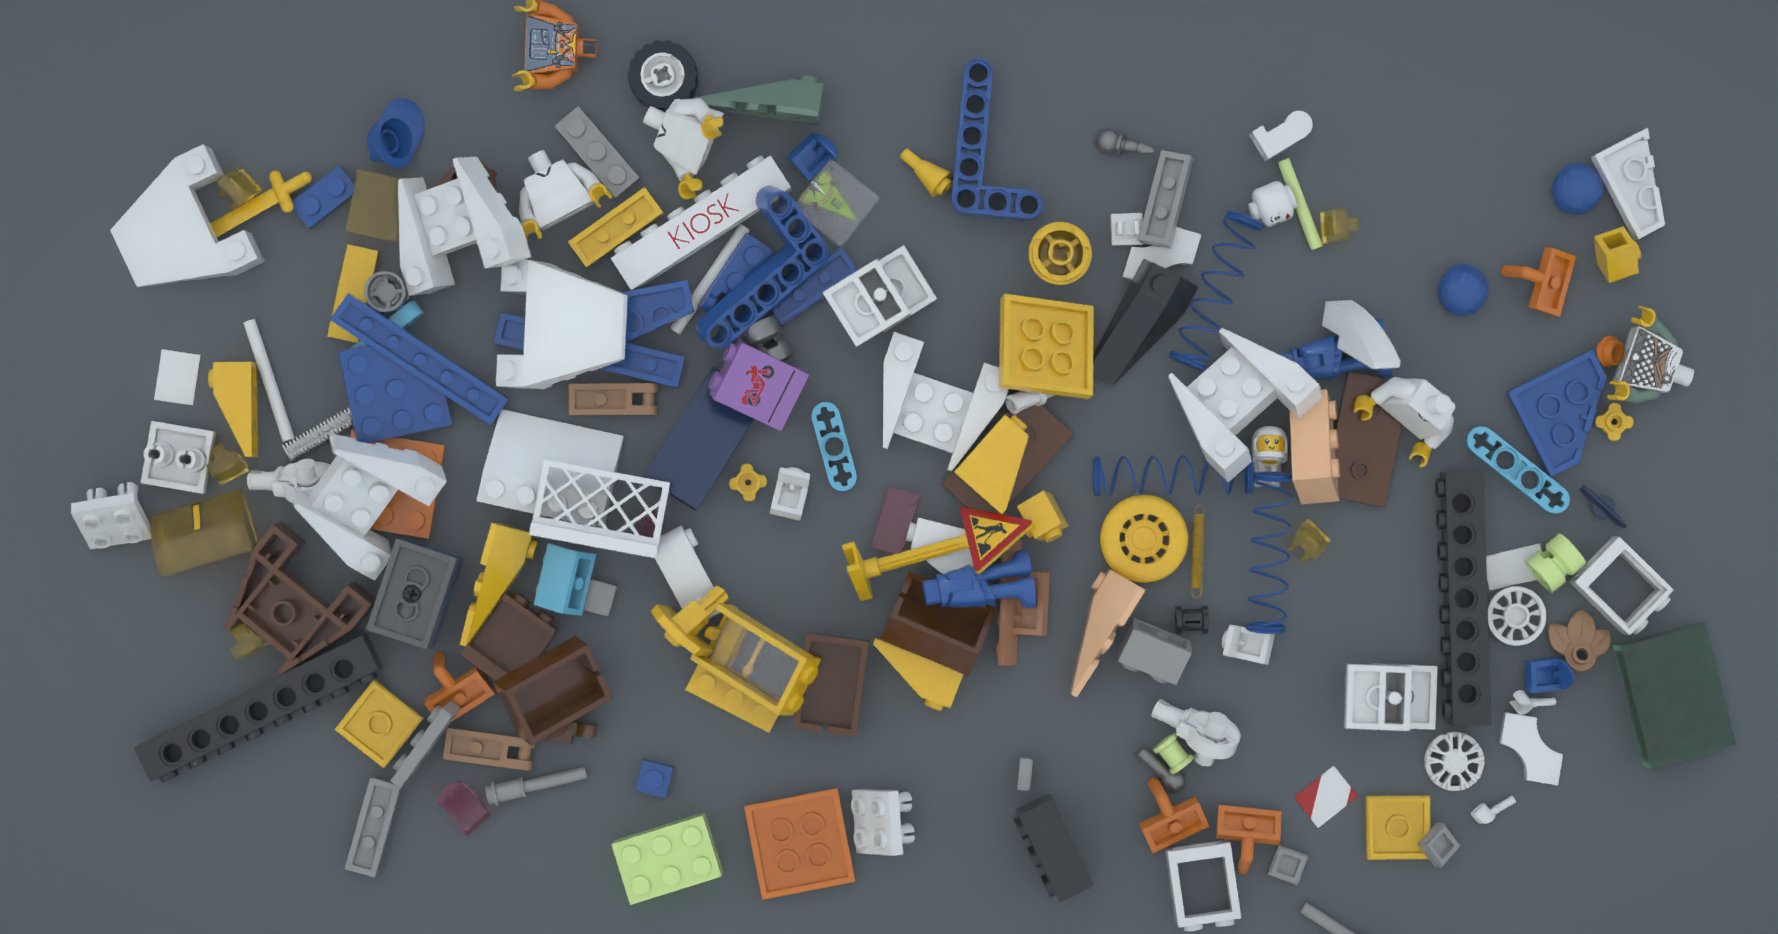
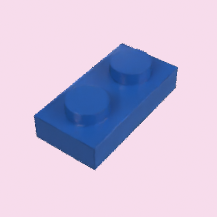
[292,165,360,229]

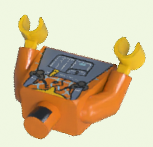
[512,0,597,92]

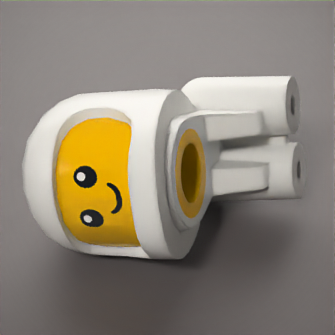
[1252,426,1288,487]

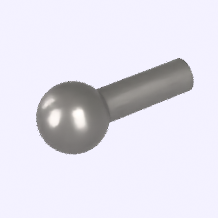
[1135,746,1186,793]

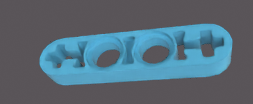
[1464,426,1570,514]

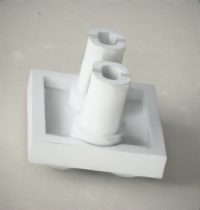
[141,421,216,494]
[71,482,153,549]
[851,789,915,856]

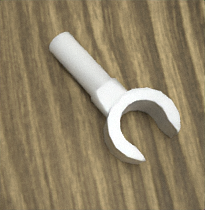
[1509,690,1556,715]
[1471,796,1516,824]

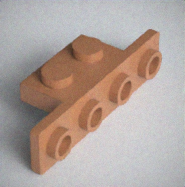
[995,539,1050,666]

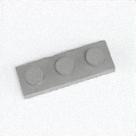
[554,106,640,199]
[1138,150,1193,249]
[390,700,461,788]
[344,777,402,878]

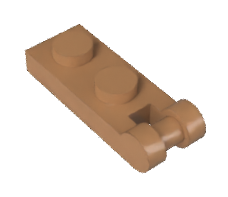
[569,383,658,416]
[443,727,535,771]

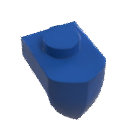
[787,133,837,181]
[1525,657,1576,693]

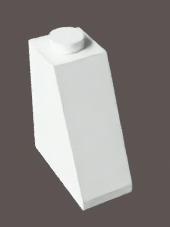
[906,518,973,574]

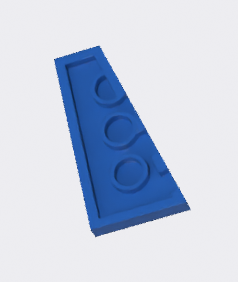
[621,280,694,343]

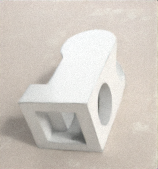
[1249,111,1313,162]

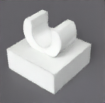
[1110,213,1143,246]

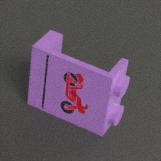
[708,337,809,431]

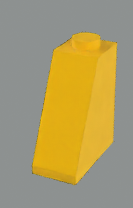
[954,414,1029,514]

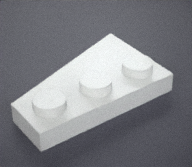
[1590,128,1665,241]

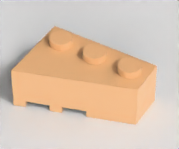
[1290,389,1340,505]

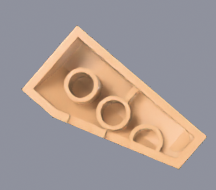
[1069,569,1145,698]

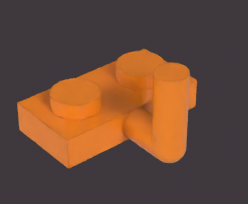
[1501,247,1577,317]
[424,652,495,722]
[1138,777,1210,853]
[1216,805,1282,875]

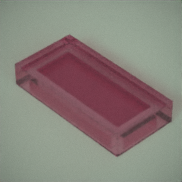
[871,486,920,554]

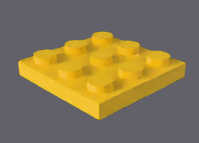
[999,294,1094,399]

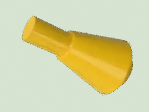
[900,148,953,197]

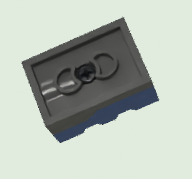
[366,538,464,650]

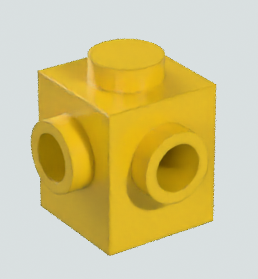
[1594,226,1641,283]
[1017,491,1069,543]

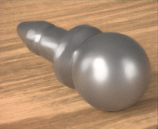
[1096,129,1155,155]

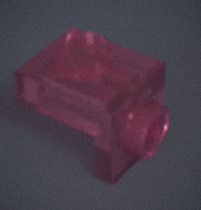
[435,780,491,836]

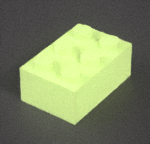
[611,812,723,905]

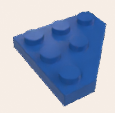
[338,345,452,443]
[1506,349,1607,477]

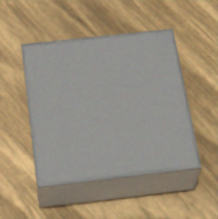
[584,579,618,617]
[1016,756,1033,791]
[1418,822,1460,868]
[1267,845,1308,885]

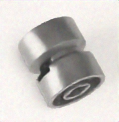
[364,271,412,315]
[740,315,794,361]

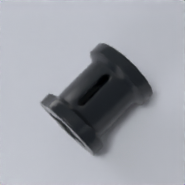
[1174,606,1209,634]

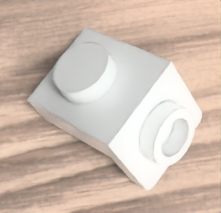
[770,467,811,521]
[1222,624,1275,665]

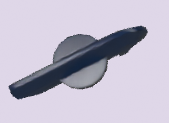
[1579,484,1626,528]

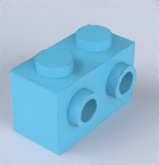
[534,543,596,616]

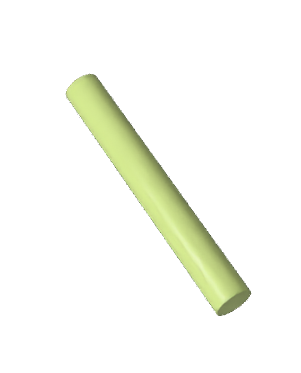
[1278,158,1323,251]

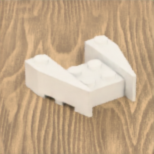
[398,157,531,296]
[1168,328,1322,482]
[883,332,1009,471]
[291,434,447,580]

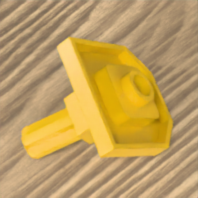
[651,586,729,657]

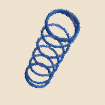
[1168,210,1264,371]
[1093,454,1254,497]
[1246,472,1293,634]

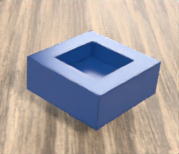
[635,759,674,798]

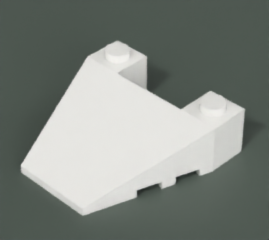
[110,144,265,287]
[496,260,628,389]

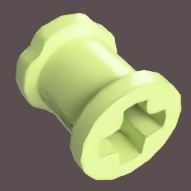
[1152,732,1194,775]

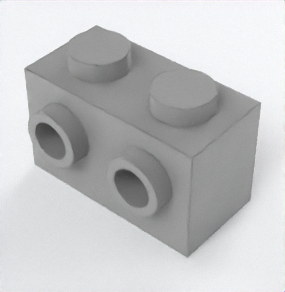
[1118,617,1192,685]

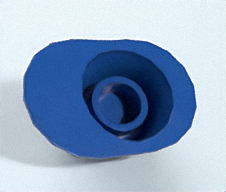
[367,98,424,168]

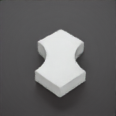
[1122,227,1201,280]
[1499,712,1563,785]

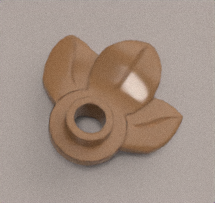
[1548,609,1611,672]

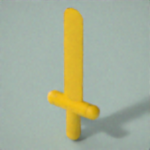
[210,171,312,237]

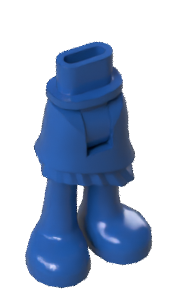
[1279,318,1392,380]
[922,550,1036,609]

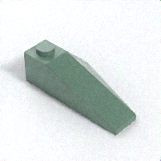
[694,75,824,125]

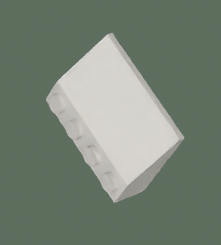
[476,409,624,528]

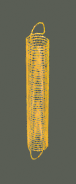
[1191,505,1205,598]

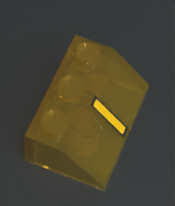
[150,489,258,577]

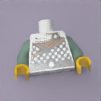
[1607,305,1694,404]

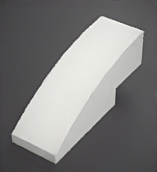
[1322,300,1401,369]

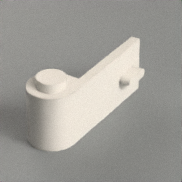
[655,525,720,618]

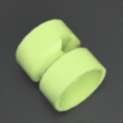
[1525,533,1586,593]

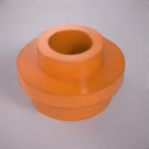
[1596,335,1625,367]

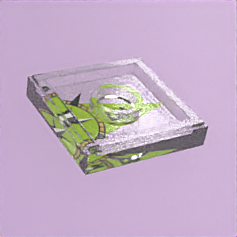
[796,158,880,247]

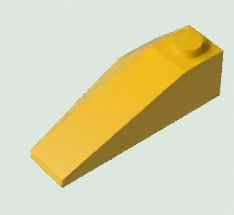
[460,523,538,647]

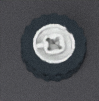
[628,40,699,112]

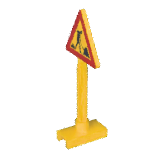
[842,507,1033,601]

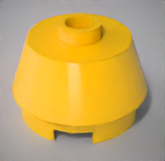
[1029,222,1092,285]

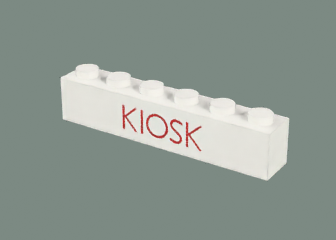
[611,155,792,290]

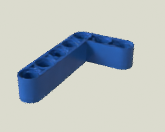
[951,58,1043,222]
[696,185,828,349]

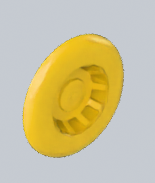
[1100,495,1188,583]

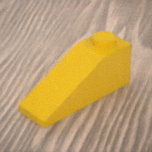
[208,362,258,457]
[873,637,963,711]

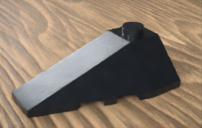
[1093,258,1198,385]

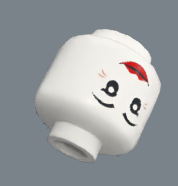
[1248,181,1297,227]

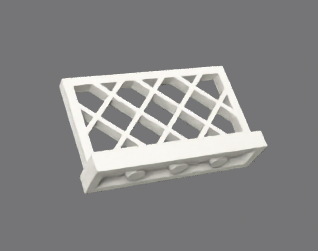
[529,459,670,558]

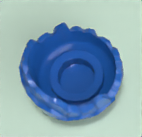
[1551,163,1604,214]
[1437,264,1489,316]

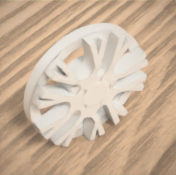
[1488,586,1546,646]
[1424,731,1485,791]

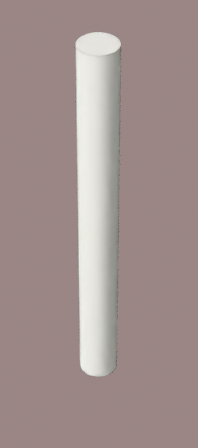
[670,224,750,335]
[243,319,295,442]

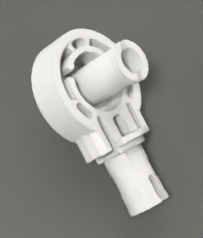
[247,459,330,503]
[1151,699,1241,767]

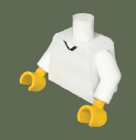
[643,98,724,199]
[518,150,613,243]
[1353,377,1456,467]

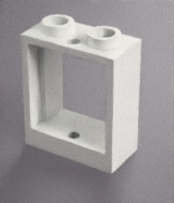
[1568,536,1674,635]
[1165,840,1241,931]

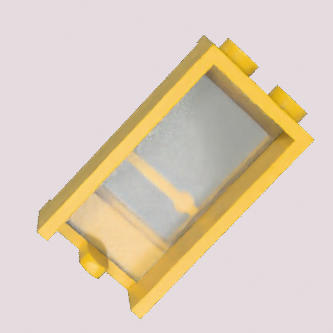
[690,603,821,715]

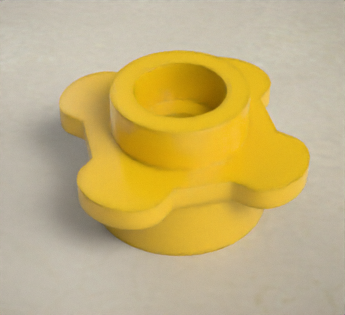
[1595,403,1634,441]
[729,464,767,501]

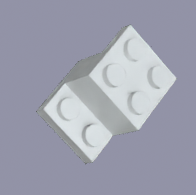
[823,245,937,347]
[1344,663,1438,731]

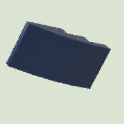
[643,367,755,511]

